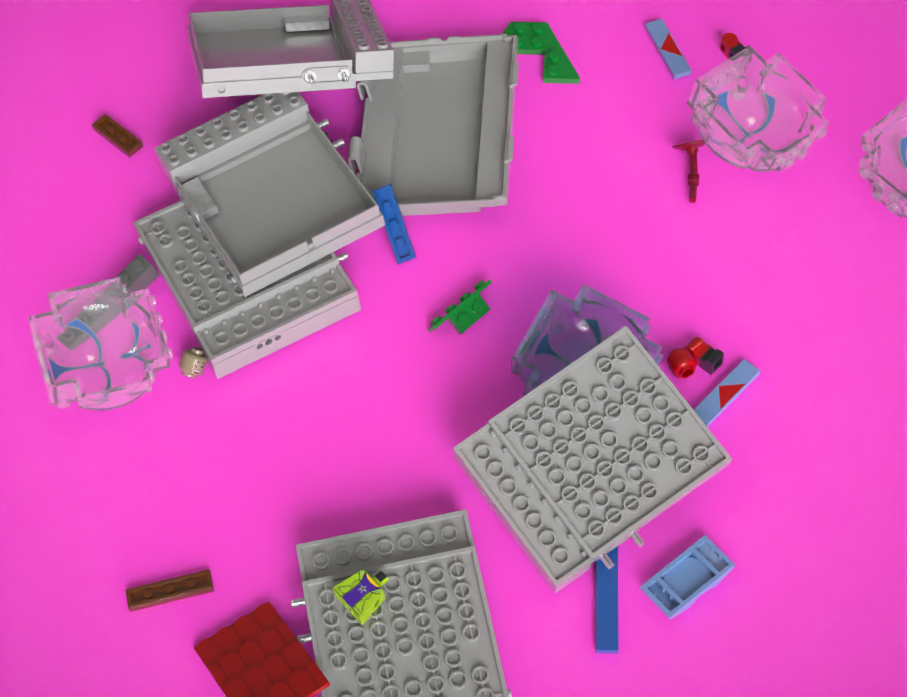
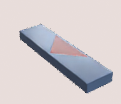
[645,19,692,80]
[694,359,760,427]

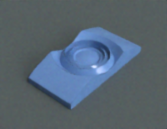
[640,535,735,619]

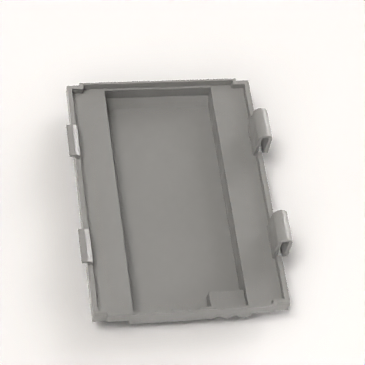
[348,34,519,216]

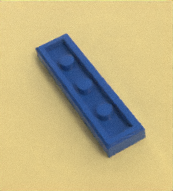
[372,184,417,264]

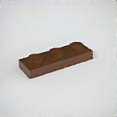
[92,114,143,158]

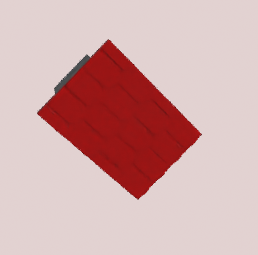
[193,602,330,697]

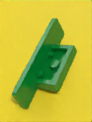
[427,279,492,334]

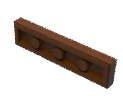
[125,569,214,612]

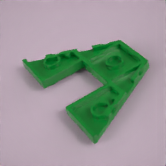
[502,22,580,84]

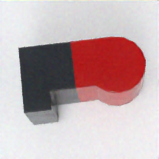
[721,33,754,68]
[684,337,724,375]

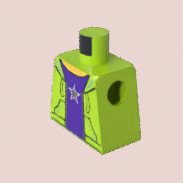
[332,570,389,625]

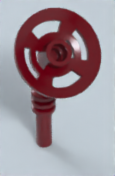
[672,138,710,203]

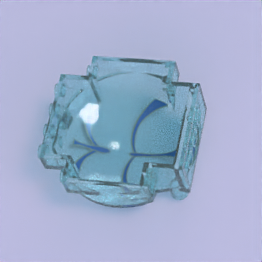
[511,284,664,395]

